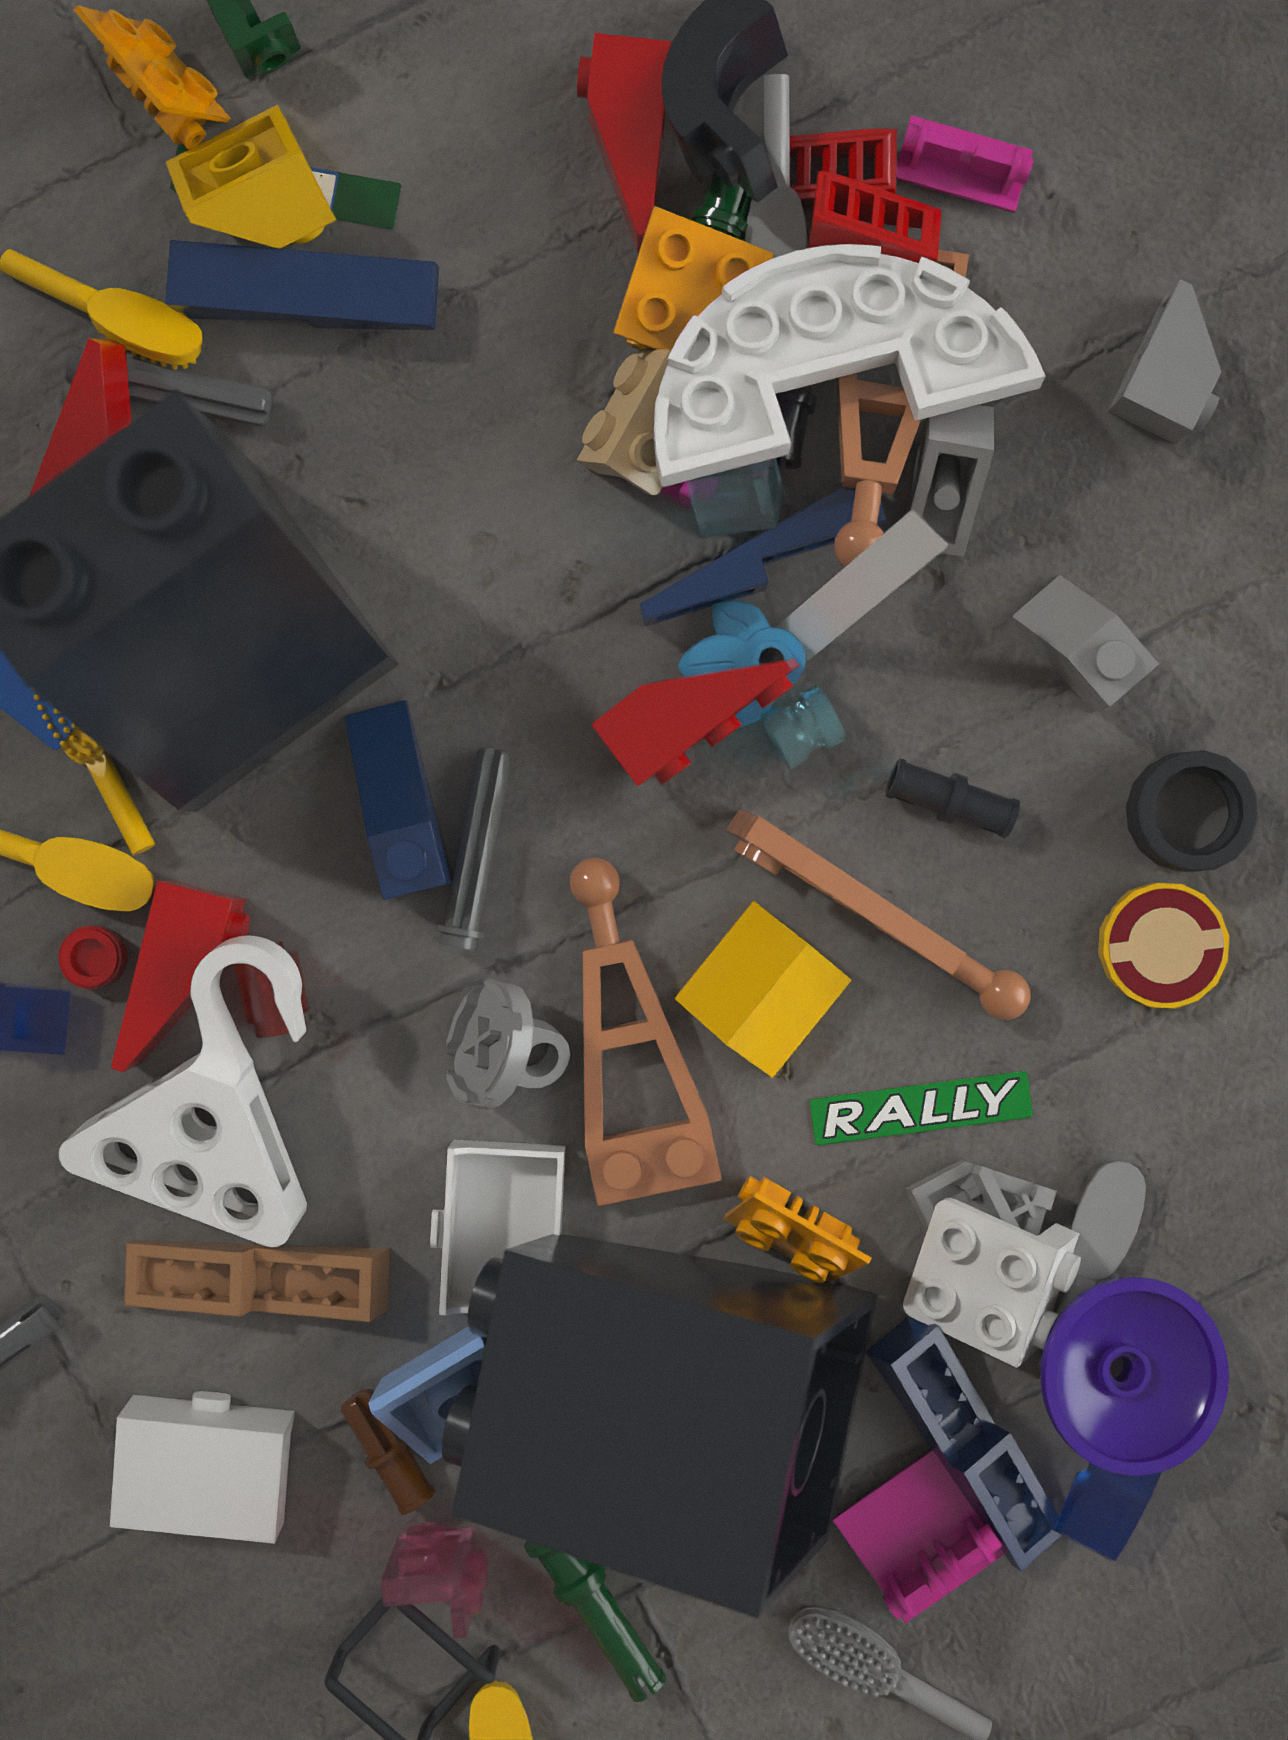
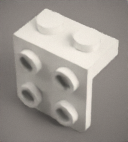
[903,1198,1081,1368]

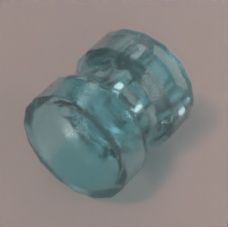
[760,684,847,770]

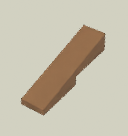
[124,1240,391,1322]

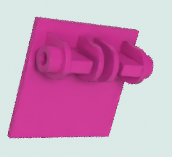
[832,1449,1005,1623]

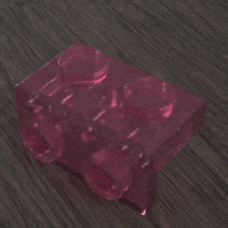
[381,1522,488,1639]

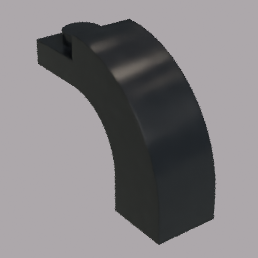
[662,0,788,203]

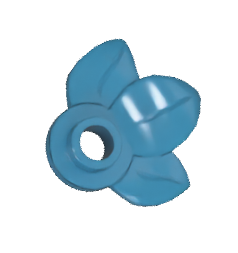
[678,601,806,727]

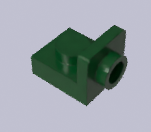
[206,0,301,78]

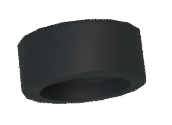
[1126,750,1259,872]

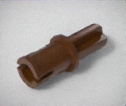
[341,1389,436,1515]

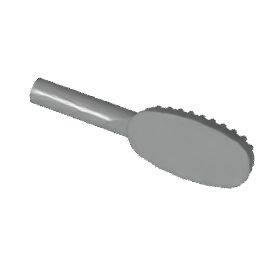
[745,74,808,258]
[1037,1160,1146,1368]
[788,1605,992,1740]

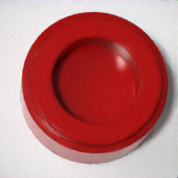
[58,925,128,989]

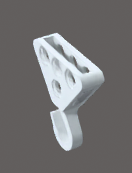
[59,936,307,1247]

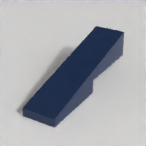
[165,240,439,330]
[640,487,886,627]
[866,1316,1067,1572]

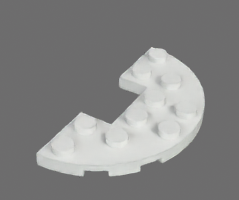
[654,244,1045,488]

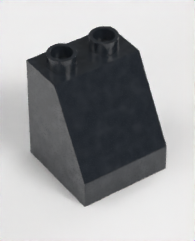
[0,389,399,812]
[442,1234,878,1619]

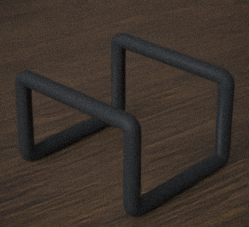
[325,1571,500,1740]

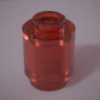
[234,941,310,1038]

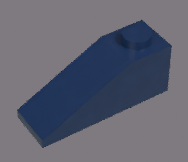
[345,700,453,900]

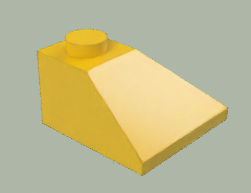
[166,104,336,249]

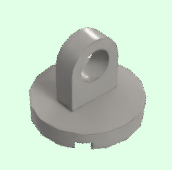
[446,978,570,1110]

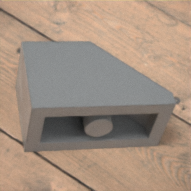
[1108,279,1221,444]
[906,405,994,557]
[1010,575,1159,713]

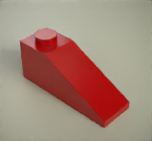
[577,33,672,254]
[29,338,131,496]
[110,880,250,1072]

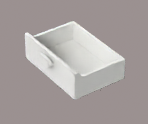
[430,1140,566,1316]
[110,1391,295,1544]

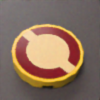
[1098,882,1229,1009]

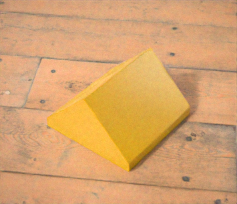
[674,901,852,1078]

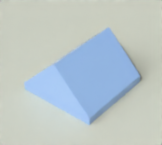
[368,1326,487,1464]

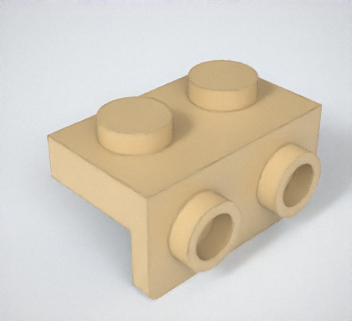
[577,349,671,495]

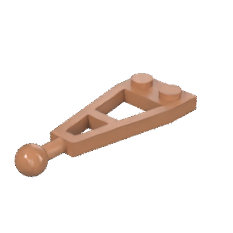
[834,250,969,568]
[726,809,1031,1020]
[569,857,722,1206]

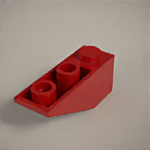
[591,658,800,786]

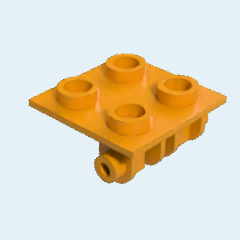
[73,5,231,149]
[613,206,774,350]
[723,1176,871,1283]

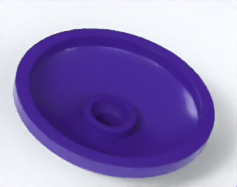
[1040,1276,1229,1476]

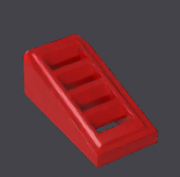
[789,128,897,207]
[808,171,941,263]

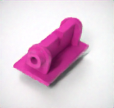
[896,115,1034,213]

